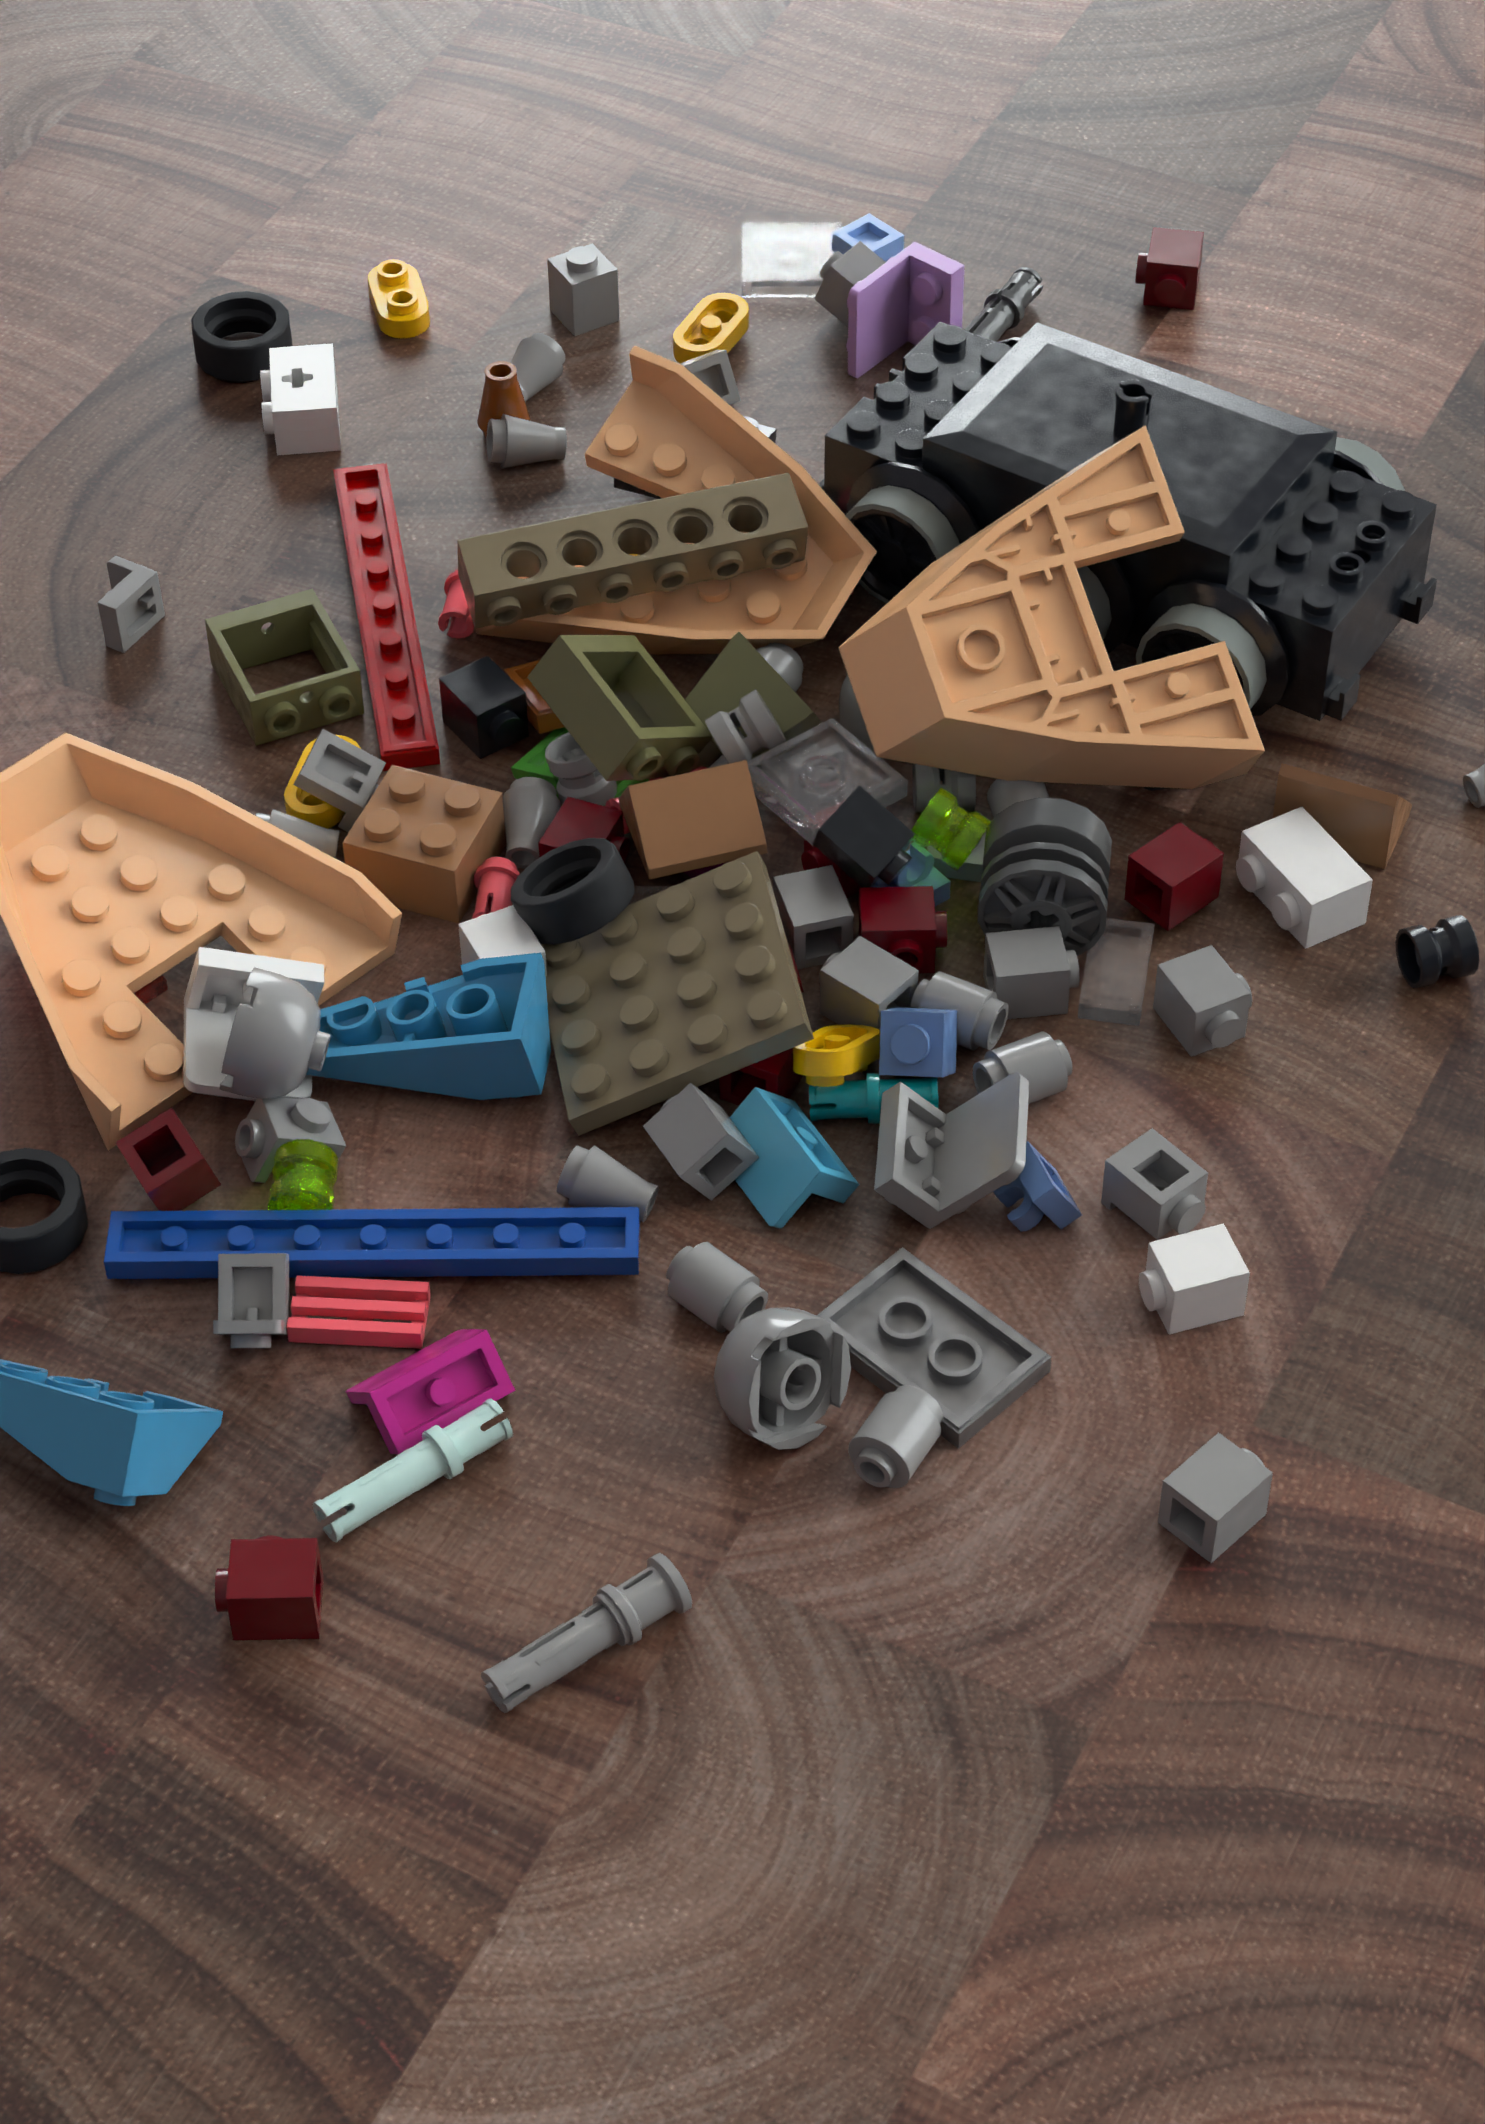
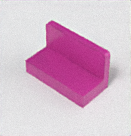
[346,1329,516,1454]

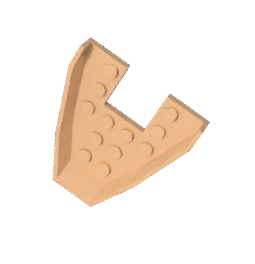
[476,345,877,655]
[838,425,1265,789]
[0,732,402,1151]

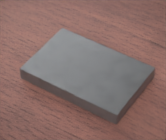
[816,1247,1051,1449]

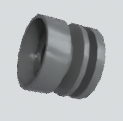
[978,797,1112,956]

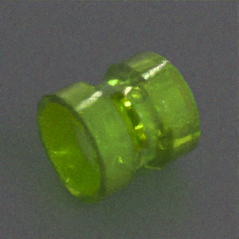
[911,787,992,871]
[268,1139,339,1210]

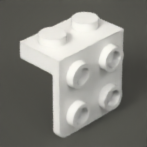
[183,947,324,1101]

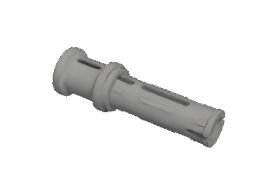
[481,1553,692,1713]

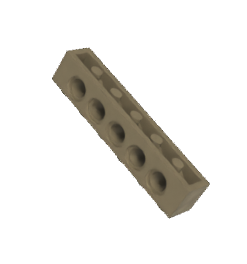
[457,473,809,629]

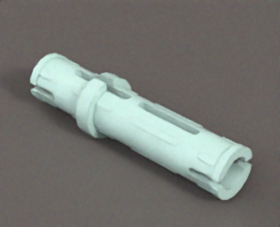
[312,1398,513,1542]

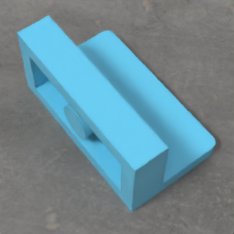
[730,1087,860,1229]

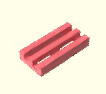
[286,1275,431,1349]

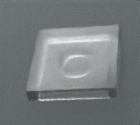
[742,222,842,297]
[747,718,908,846]

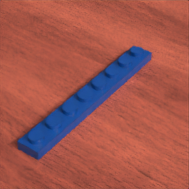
[104,1207,640,1279]

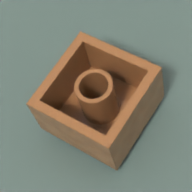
[342,765,506,924]

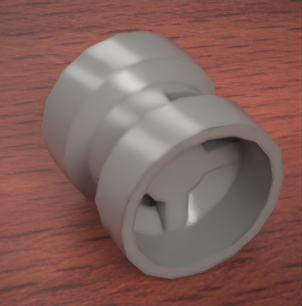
[705,689,786,763]
[545,732,617,806]
[912,763,976,813]

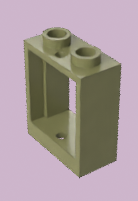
[205,588,365,746]
[527,635,713,781]

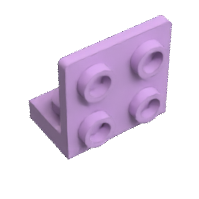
[846,242,964,379]

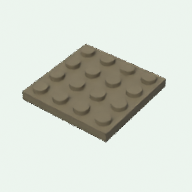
[541,851,814,1136]

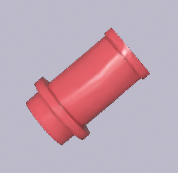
[438,569,474,639]
[472,857,520,919]

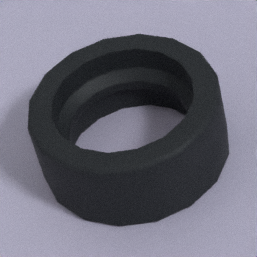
[191,291,292,382]
[511,838,635,945]
[0,1148,88,1274]

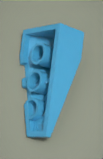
[306,953,551,1100]
[0,1359,223,1506]

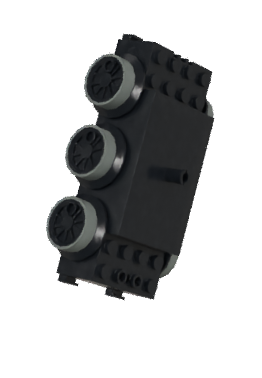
[818,322,1437,721]

